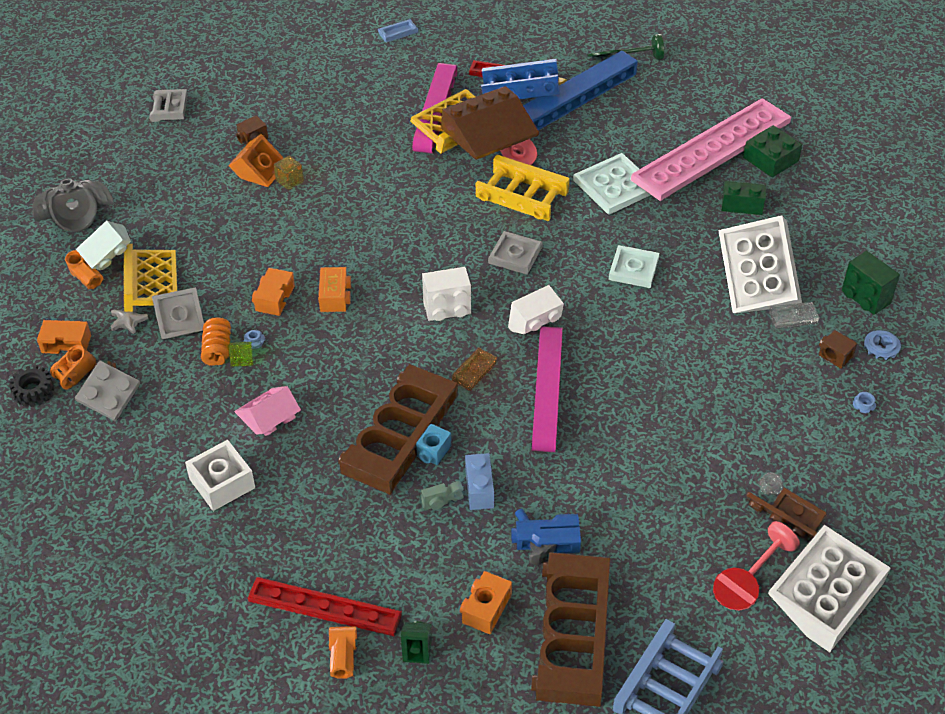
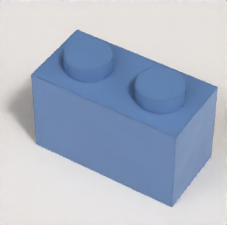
[465,453,494,510]

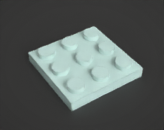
[573,153,651,215]

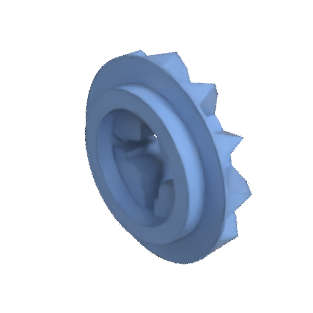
[864,330,901,360]

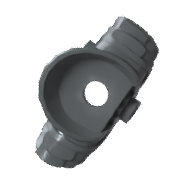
[32,179,113,232]

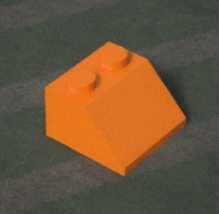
[229,134,288,187]

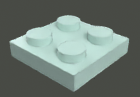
[609,245,659,288]

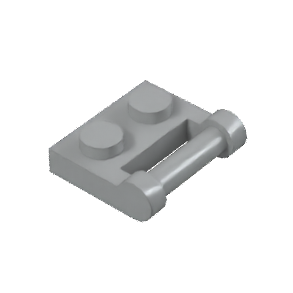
[149,89,188,122]

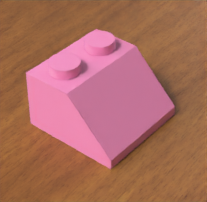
[235,386,301,436]

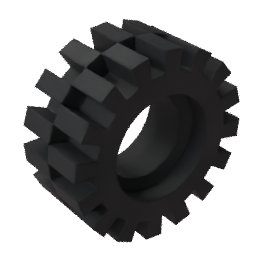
[9,365,55,407]

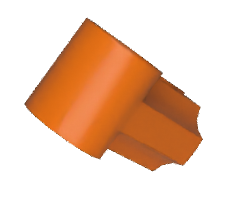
[65,250,104,289]
[329,626,357,678]

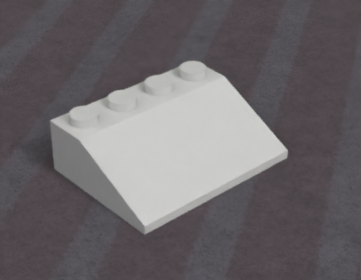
[718,216,802,313]
[768,525,891,652]

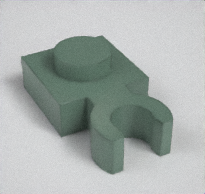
[421,481,464,510]

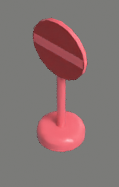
[713,521,800,610]

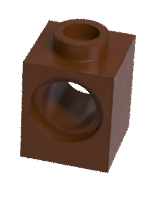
[236,115,268,145]
[819,330,857,369]

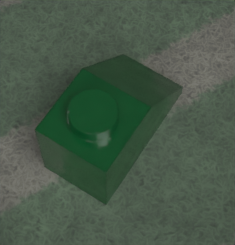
[401,621,432,664]

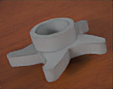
[111,306,148,334]

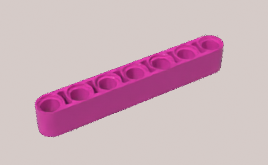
[413,63,458,154]
[532,326,563,452]

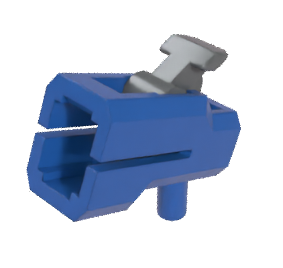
[511,509,581,565]

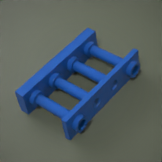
[481,59,560,99]

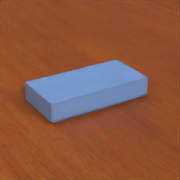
[378,19,418,42]

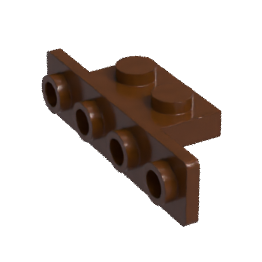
[746,488,827,539]

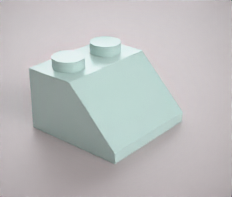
[76,221,131,270]

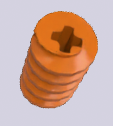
[201,318,231,366]

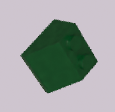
[721,181,766,215]

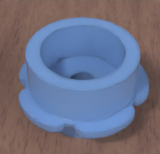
[243,330,265,349]
[853,392,876,413]

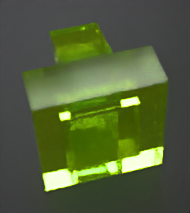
[228,341,254,367]

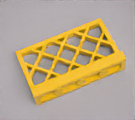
[410,89,475,154]
[124,244,177,312]

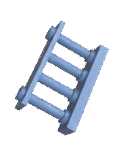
[613,619,724,714]

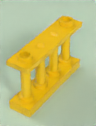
[476,155,570,221]

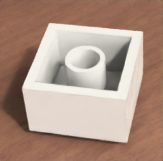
[422,267,471,321]
[185,440,255,511]

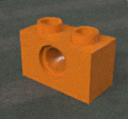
[460,571,512,634]

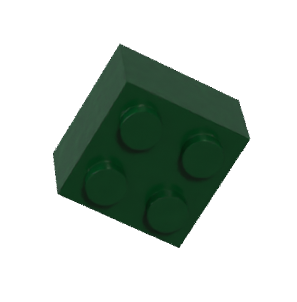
[743,125,803,178]
[841,250,900,315]

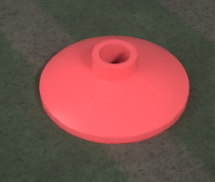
[500,139,537,165]

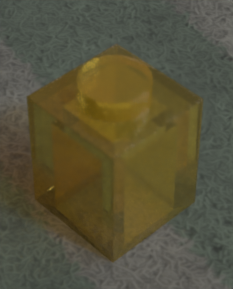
[273,155,304,190]

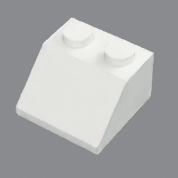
[508,285,564,334]

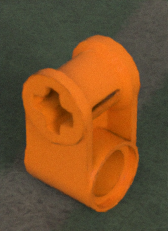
[50,345,96,390]

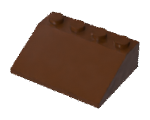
[441,86,539,160]

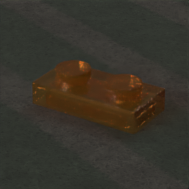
[452,347,497,391]

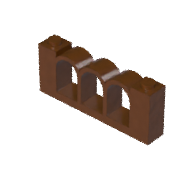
[338,364,458,495]
[531,552,610,707]

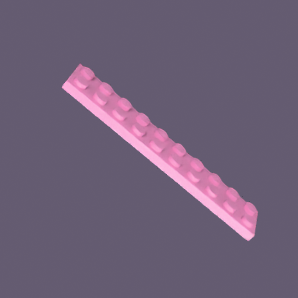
[631,98,791,201]

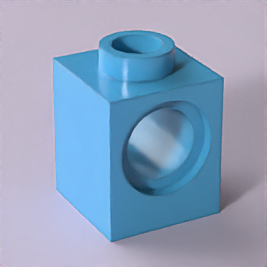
[416,424,451,465]

